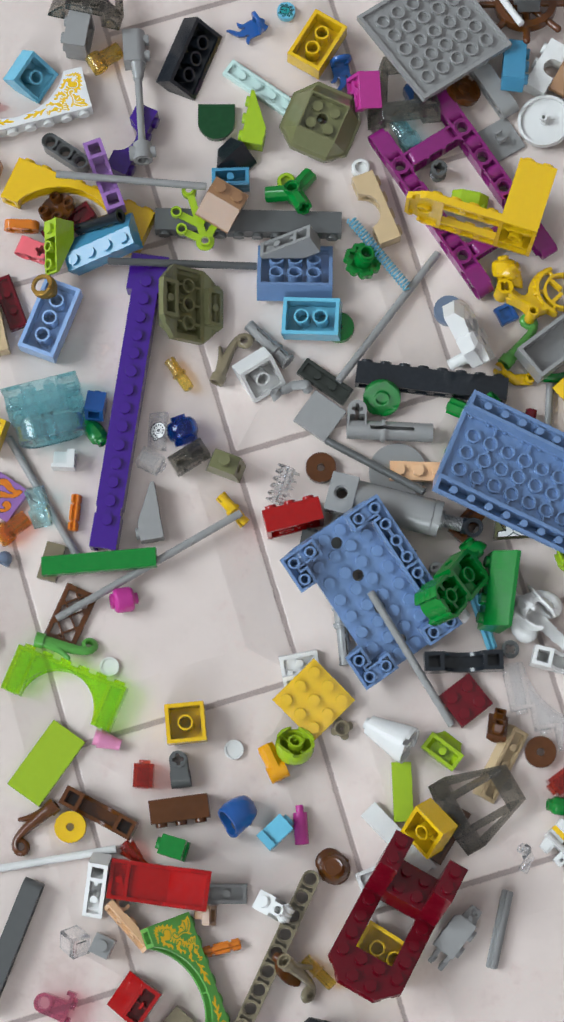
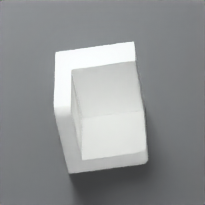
[51,449,77,472]

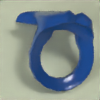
[226,11,268,45]
[330,54,352,91]

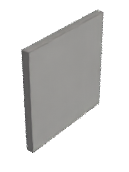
[478,118,525,162]

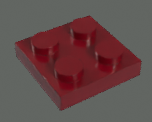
[439,673,493,728]

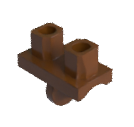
[486,708,509,743]

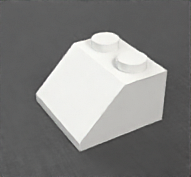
[232,346,286,404]

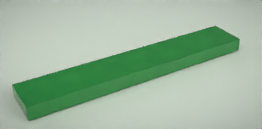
[41,547,157,577]

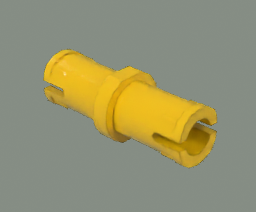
[216,491,250,528]

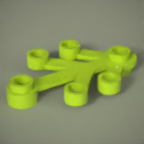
[171,188,217,251]

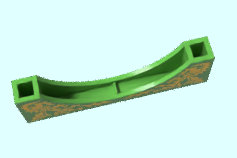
[140,912,230,1022]

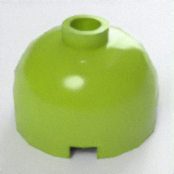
[275,727,315,766]

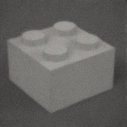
[60,9,95,61]

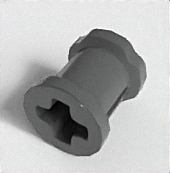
[430,160,447,182]

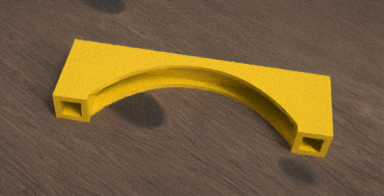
[1,157,155,255]

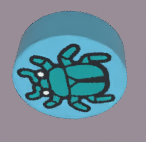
[277,2,295,22]

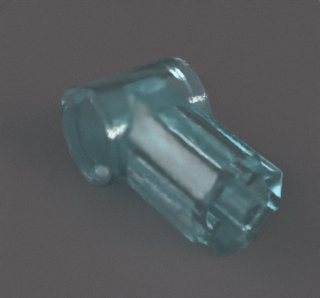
[389,115,422,152]

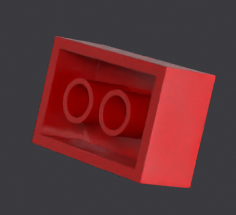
[262,495,324,539]

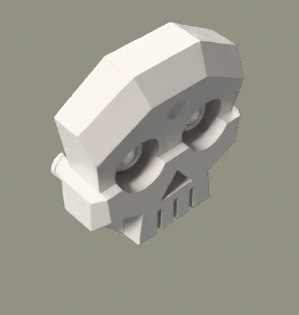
[442,299,496,371]

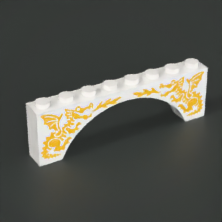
[0,67,94,138]

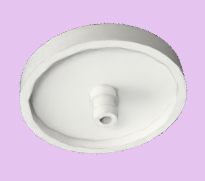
[518,95,564,148]

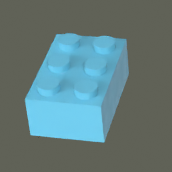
[281,297,342,341]

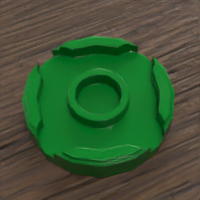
[363,379,401,416]

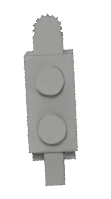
[428,905,482,971]

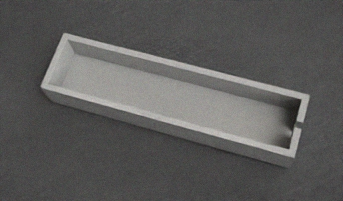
[514,313,564,384]

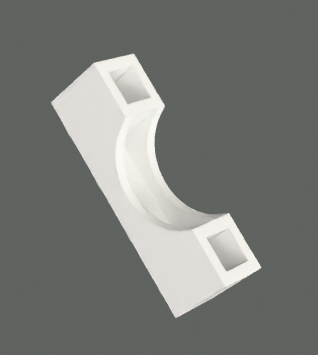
[529,644,564,674]

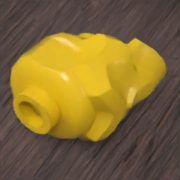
[491,255,523,289]

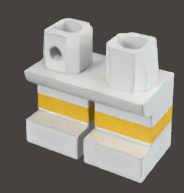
[539,818,564,867]

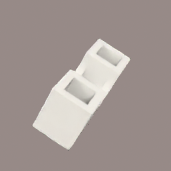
[523,38,564,97]

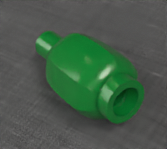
[81,416,107,447]
[546,796,564,816]

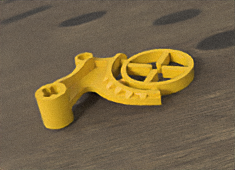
[493,267,564,324]

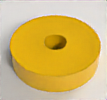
[54,811,87,843]

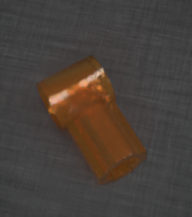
[0,510,32,547]

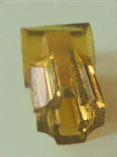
[85,42,123,76]

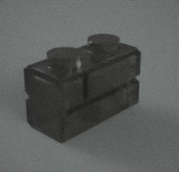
[167,437,211,477]

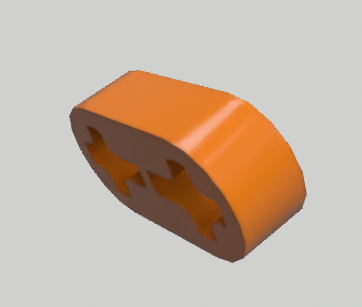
[4,219,40,234]

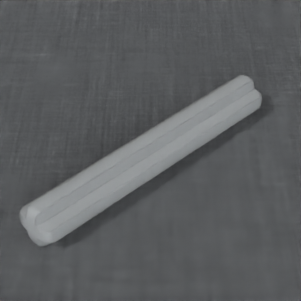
[486,890,513,969]

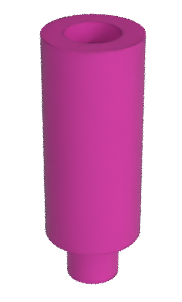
[293,805,309,845]

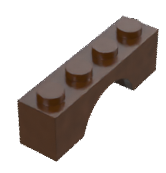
[58,785,139,841]

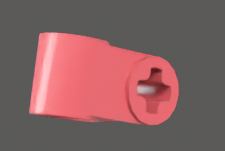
[14,235,45,265]

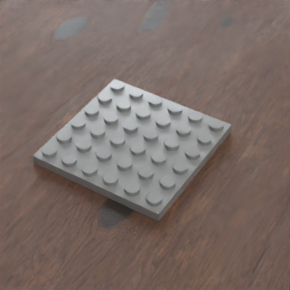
[357,0,512,102]

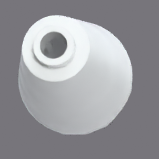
[363,716,420,764]

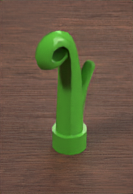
[498,314,538,370]
[33,632,98,660]

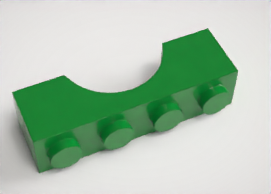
[155,833,191,862]

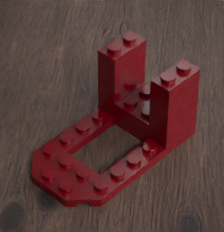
[328,829,468,1003]

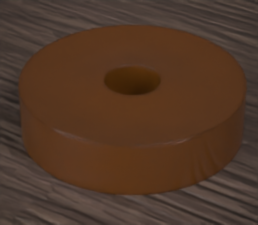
[306,452,336,484]
[524,736,557,768]

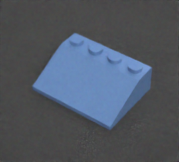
[257,245,333,301]

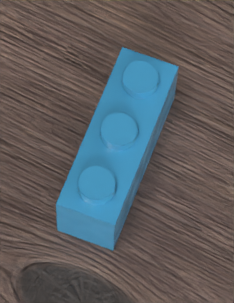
[500,39,530,92]

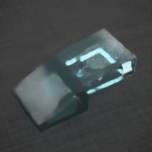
[24,485,53,529]

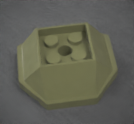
[279,81,361,163]
[158,264,223,345]

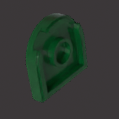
[198,104,235,141]

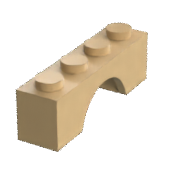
[351,170,402,249]

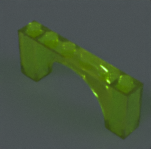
[1,643,128,733]

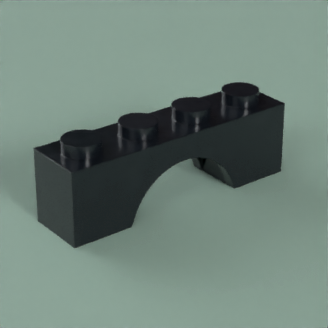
[423,650,504,674]

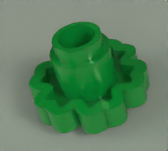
[343,243,382,280]

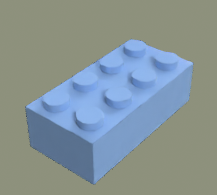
[18,279,83,364]

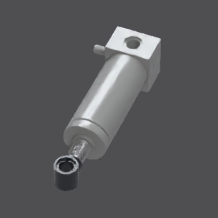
[324,471,483,538]

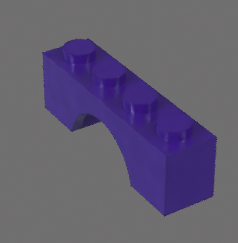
[108,105,160,177]

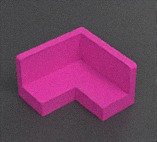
[346,71,382,112]

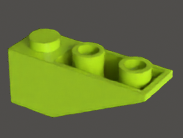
[238,90,266,152]
[44,217,74,276]

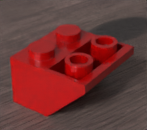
[107,971,163,1022]

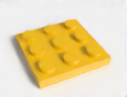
[272,658,355,741]

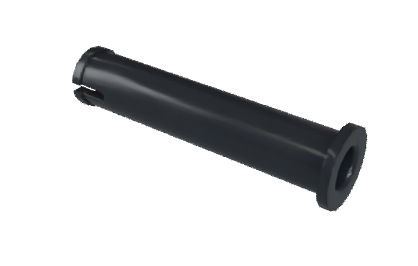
[74,209,126,235]

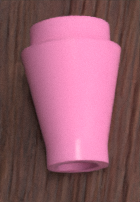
[92,729,122,751]

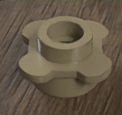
[331,717,353,740]

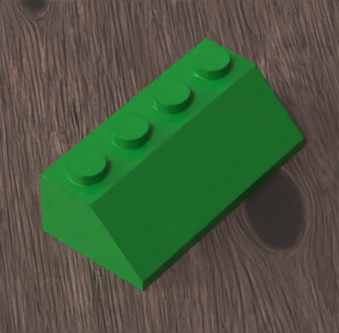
[476,550,521,634]

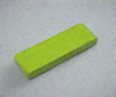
[391,762,413,822]

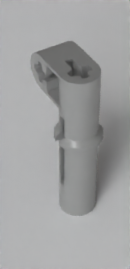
[346,400,434,443]

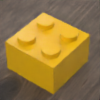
[164,701,208,746]
[401,798,458,859]

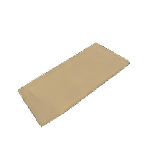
[472,724,529,804]

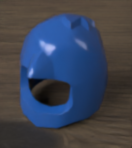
[218,795,257,838]

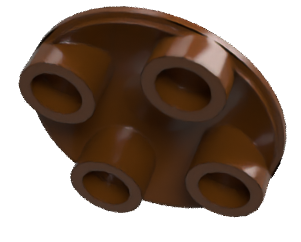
[38,191,75,222]

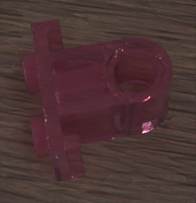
[33,990,79,1022]

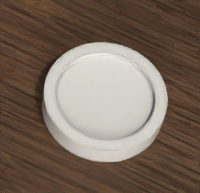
[100,657,119,677]
[224,740,244,760]

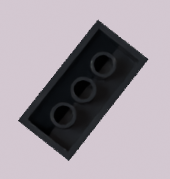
[156,17,222,100]

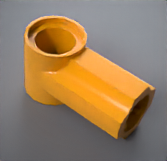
[258,741,290,784]

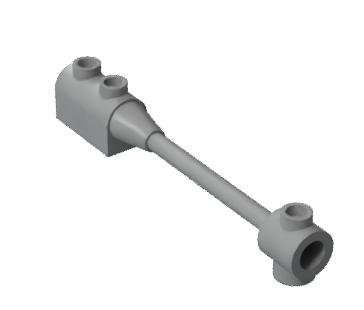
[122,28,156,166]

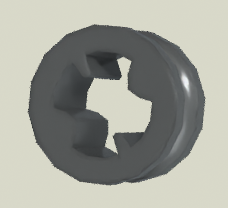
[502,640,519,659]

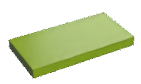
[7,720,86,807]

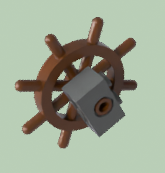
[479,0,564,44]

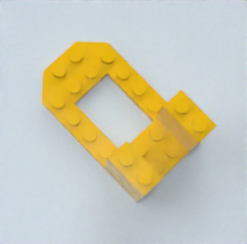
[404,157,557,257]

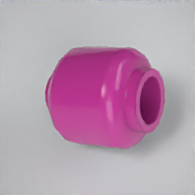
[109,587,139,613]

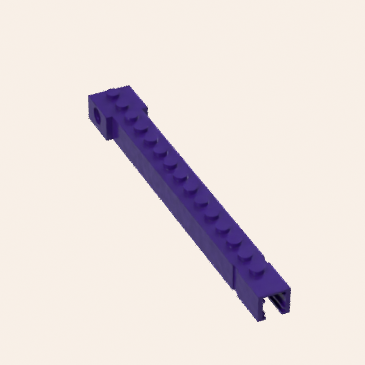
[89,252,169,551]

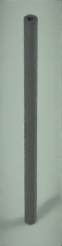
[108,257,257,270]

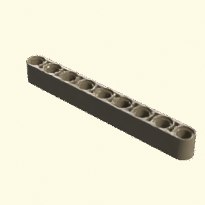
[235,870,320,1022]

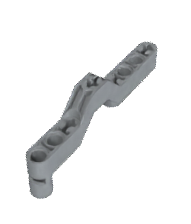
[469,62,519,120]

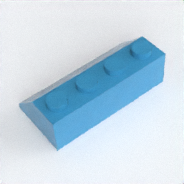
[65,213,143,276]

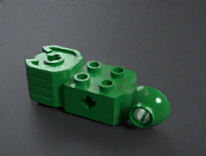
[414,537,489,626]

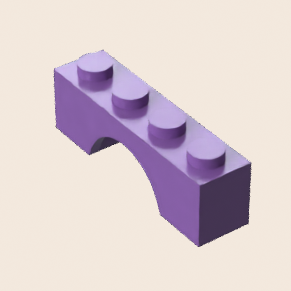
[83,137,127,214]

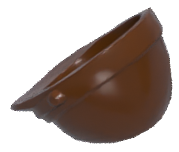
[315,848,350,885]

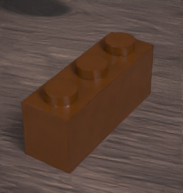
[148,793,211,829]

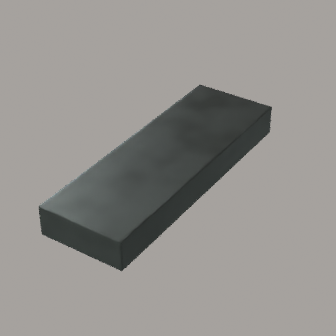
[297,358,354,406]

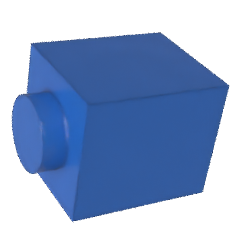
[84,390,107,422]

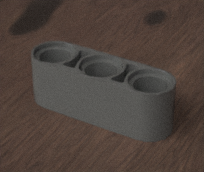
[42,133,90,173]

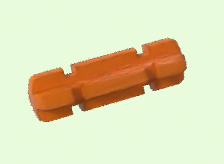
[68,494,82,532]
[202,938,241,958]

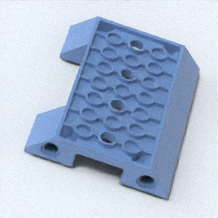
[280,494,463,690]

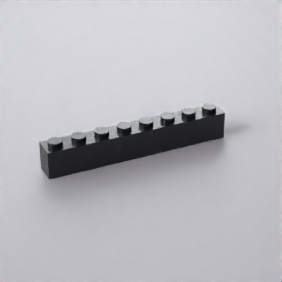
[355,359,509,404]

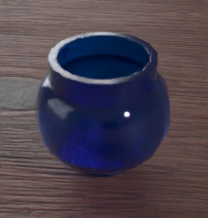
[166,414,198,447]

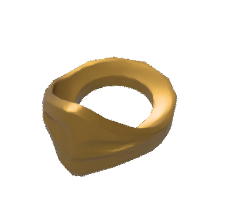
[31,274,58,299]

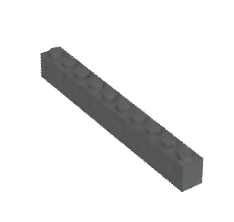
[154,208,342,241]

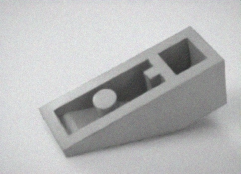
[260,224,321,259]
[135,481,165,544]

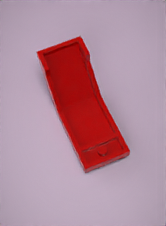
[106,858,212,912]

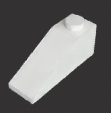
[82,852,112,919]

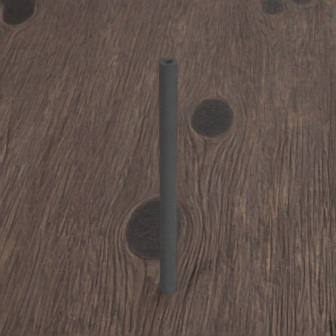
[325,437,426,495]

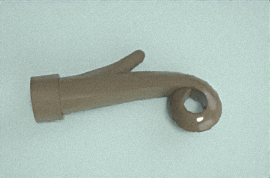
[209,333,254,387]
[277,953,316,1003]

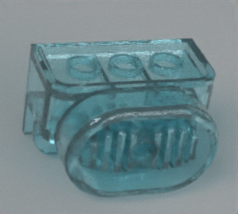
[0,371,86,449]

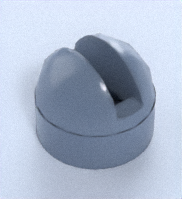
[0,551,12,567]

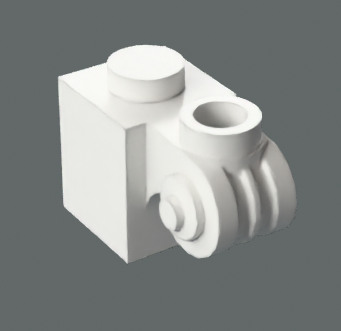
[252,890,295,923]

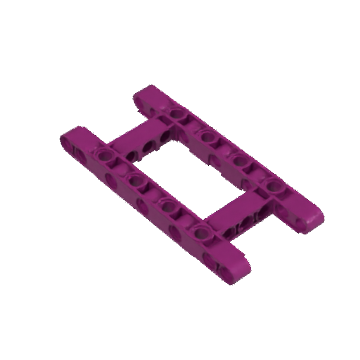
[367,89,558,300]

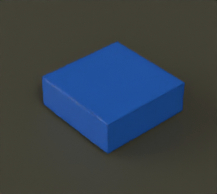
[493,303,519,327]

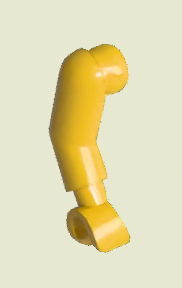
[493,362,534,386]

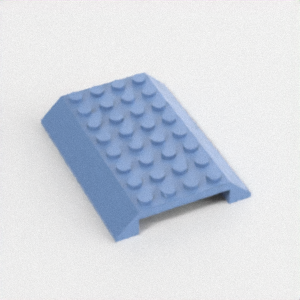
[432,390,564,554]

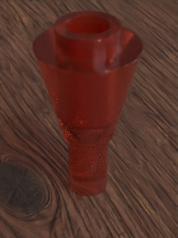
[119,839,148,863]

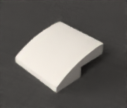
[278,649,319,687]

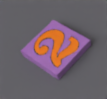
[0,472,30,523]

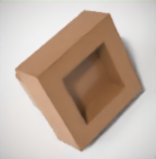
[194,905,217,926]

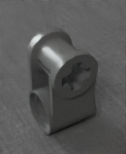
[169,750,192,789]

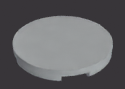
[369,443,424,494]

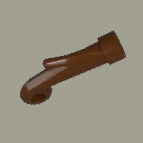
[11,798,61,857]

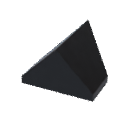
[217,137,257,170]

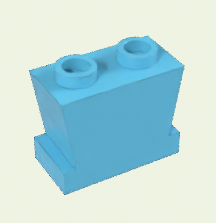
[256,814,294,852]

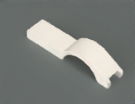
[361,802,437,873]

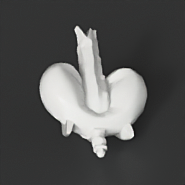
[510,585,564,652]

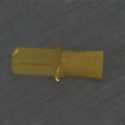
[164,357,194,392]
[301,954,336,990]

